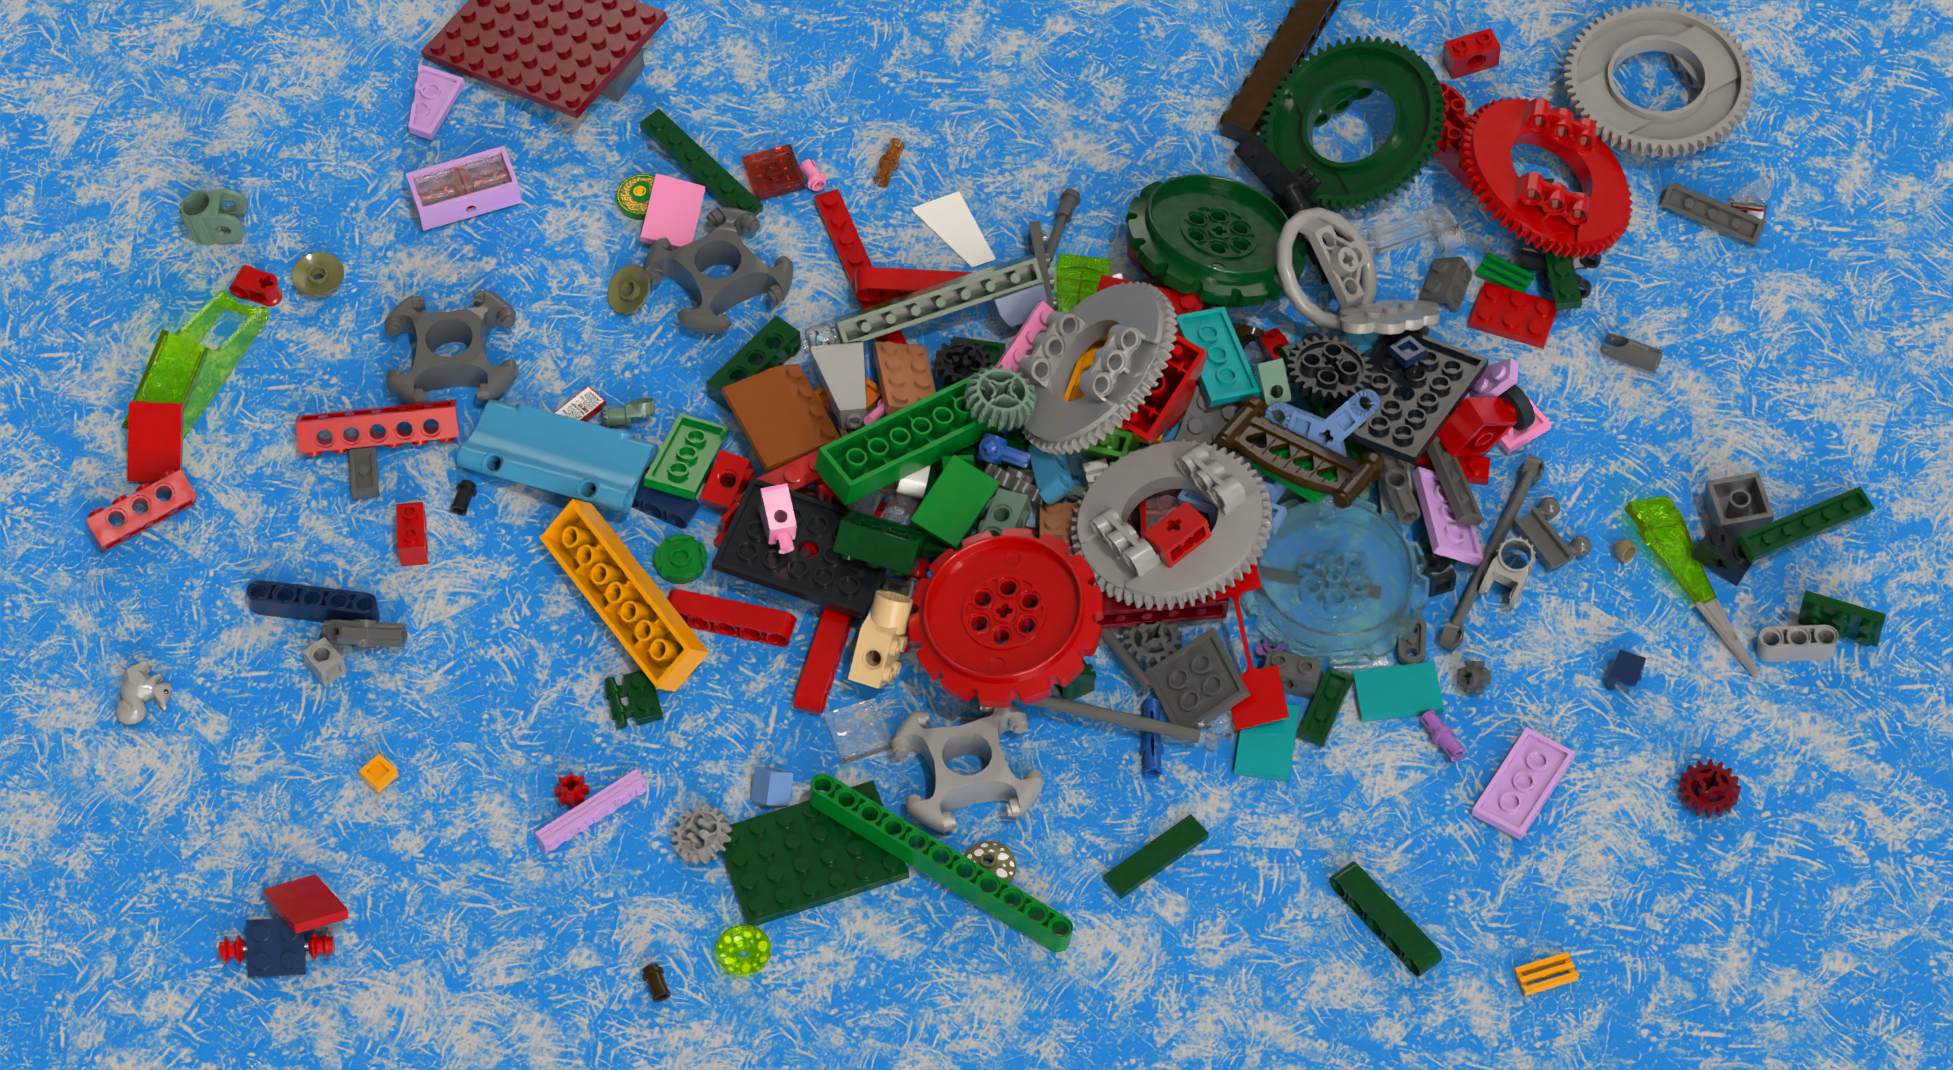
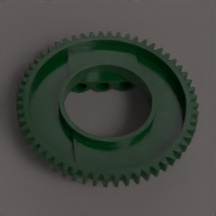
[1260,36,1446,213]

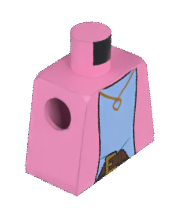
[759,483,797,554]

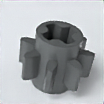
[1457,661,1491,694]

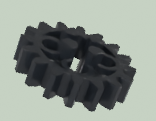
[934,337,992,385]

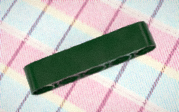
[1329,861,1442,977]

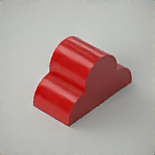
[1122,333,1207,443]

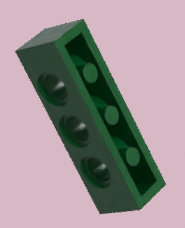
[706,315,801,413]

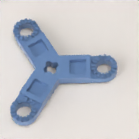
[1265,389,1380,500]

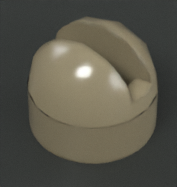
[1613,539,1637,563]

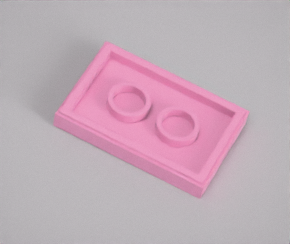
[639,173,706,250]

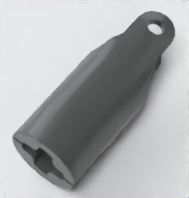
[1600,333,1663,373]

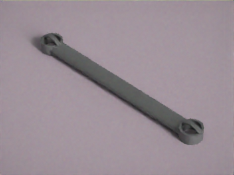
[1440,455,1545,651]

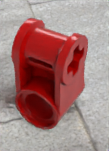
[229,265,283,307]

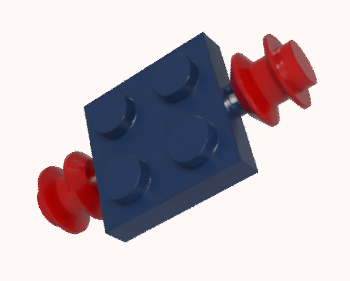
[219,918,335,978]

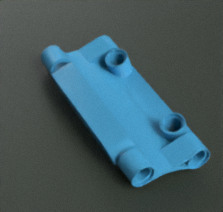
[457,399,659,513]

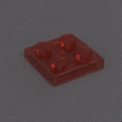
[742,144,806,201]

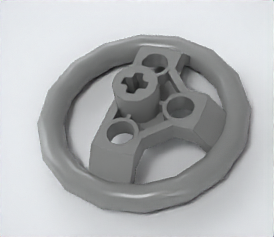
[1276,207,1377,331]

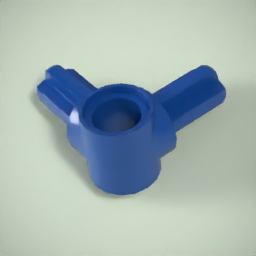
[976,432,1030,468]

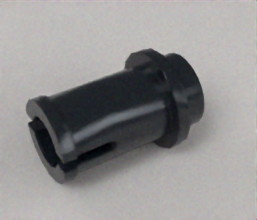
[450,480,477,516]

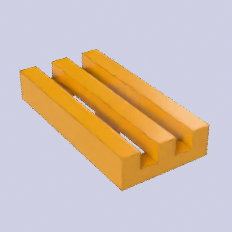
[1514,952,1579,996]

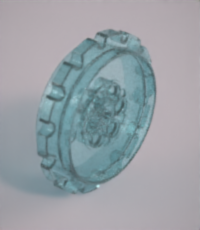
[1239,495,1430,666]

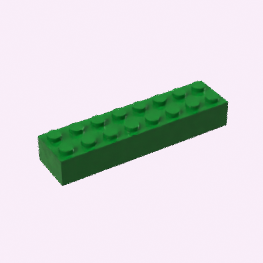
[814,367,1005,506]

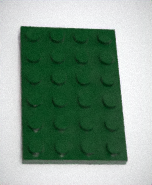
[715,780,909,928]

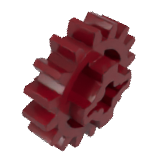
[1678,759,1741,819]

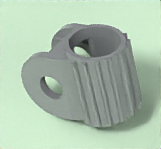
[1478,536,1536,609]

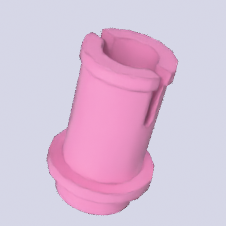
[800,159,827,191]

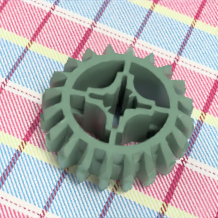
[964,364,1037,432]

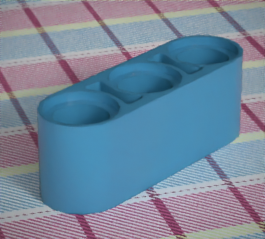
[1028,444,1074,505]

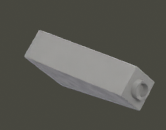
[811,342,868,429]

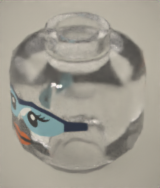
[801,322,841,356]

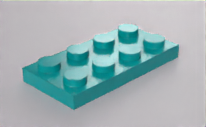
[1174,307,1261,407]

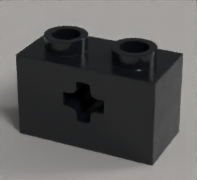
[1691,523,1754,587]

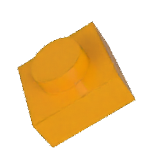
[359,754,399,793]

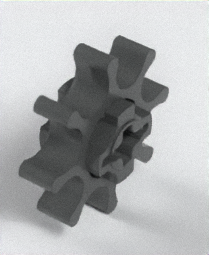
[984,462,1044,505]

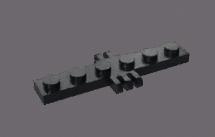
[1234,132,1345,240]

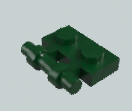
[604,670,663,728]

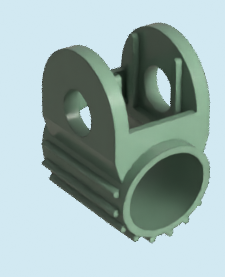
[178,189,248,245]

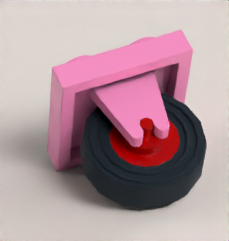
[1498,385,1551,454]

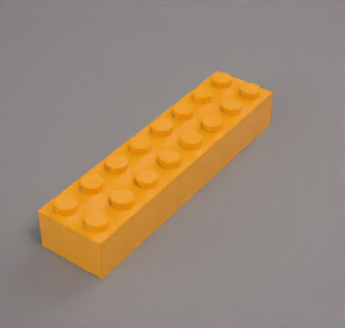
[540,499,709,692]

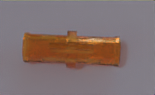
[873,138,906,187]

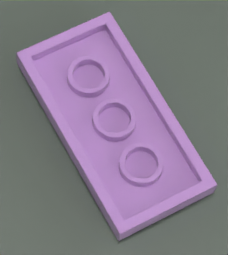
[1412,467,1484,566]
[1472,727,1576,840]

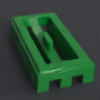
[1475,253,1534,293]

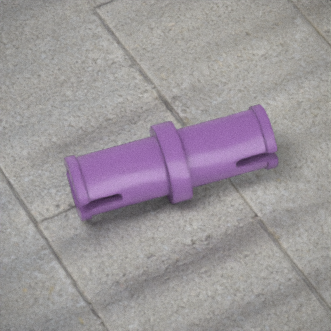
[1420,710,1466,762]

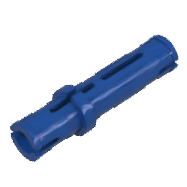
[1142,698,1164,778]

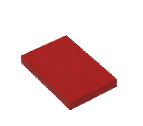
[127,401,184,482]
[263,874,349,934]

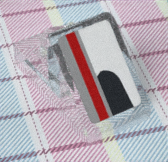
[1727,174,1773,220]

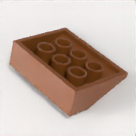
[721,364,841,471]

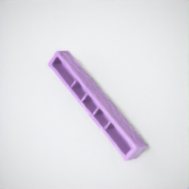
[535,768,648,853]

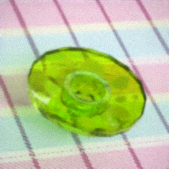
[715,925,772,976]

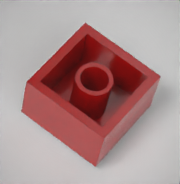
[1437,397,1517,457]

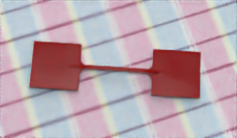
[1207,565,1289,731]

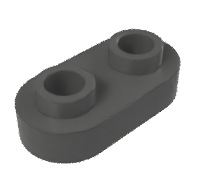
[1398,615,1426,665]

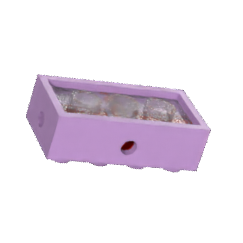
[406,146,522,231]

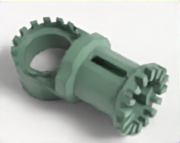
[603,398,656,428]

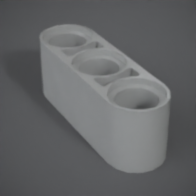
[1756,625,1839,662]

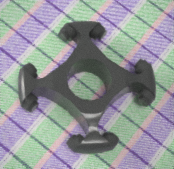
[644,207,794,335]
[384,289,518,404]

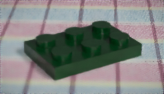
[1798,590,1886,647]

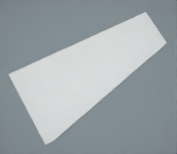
[912,191,996,268]

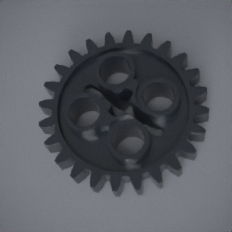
[1286,335,1373,406]

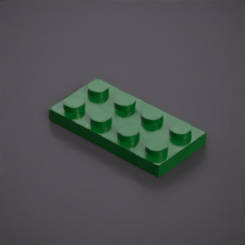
[644,413,730,500]

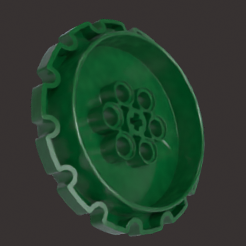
[1125,174,1306,308]

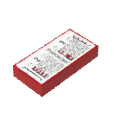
[554,386,607,422]

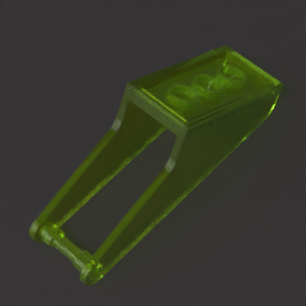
[122,290,270,440]

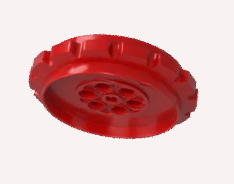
[908,528,1104,708]

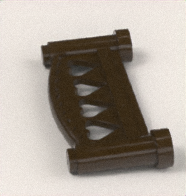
[1214,396,1385,509]

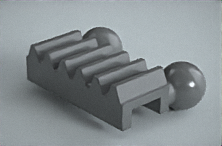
[1513,497,1592,572]

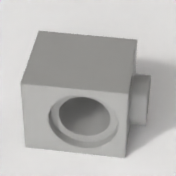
[302,637,347,687]

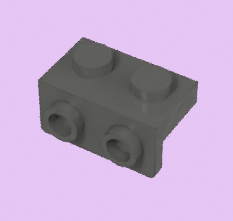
[1419,256,1472,312]

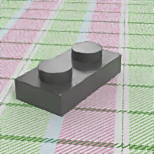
[349,447,380,499]

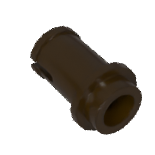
[642,963,671,1002]

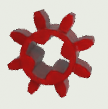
[554,772,590,809]

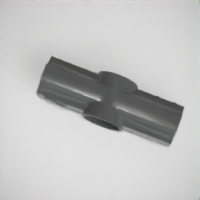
[1374,451,1421,525]

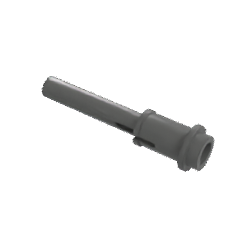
[1045,188,1081,262]

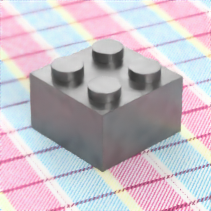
[1703,472,1774,538]

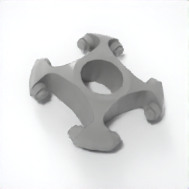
[891,700,1044,833]

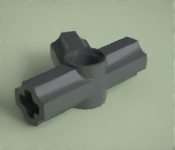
[322,619,408,648]

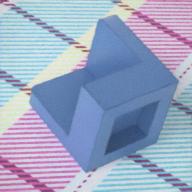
[751,767,793,806]

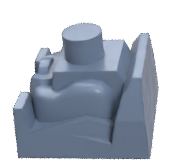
[985,283,1047,331]

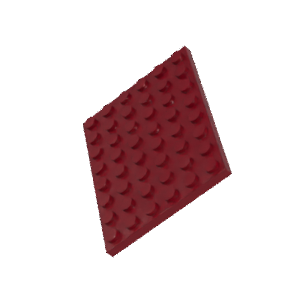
[421,0,668,119]

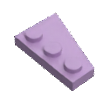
[408,64,465,140]
[1456,358,1519,410]

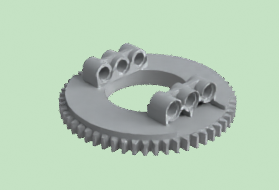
[1563,2,1754,158]
[1018,281,1178,456]
[1071,439,1273,611]

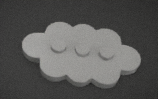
[1340,300,1440,334]

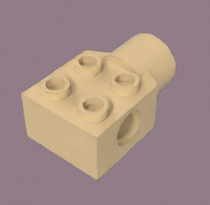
[848,590,913,689]

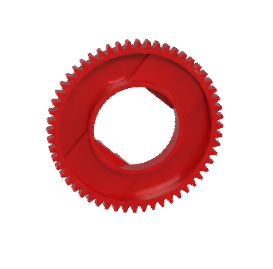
[1458,97,1633,258]

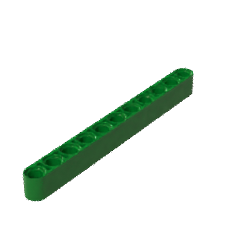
[809,773,1073,952]

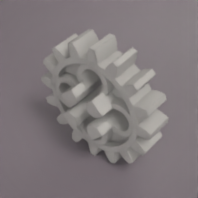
[671,804,732,865]

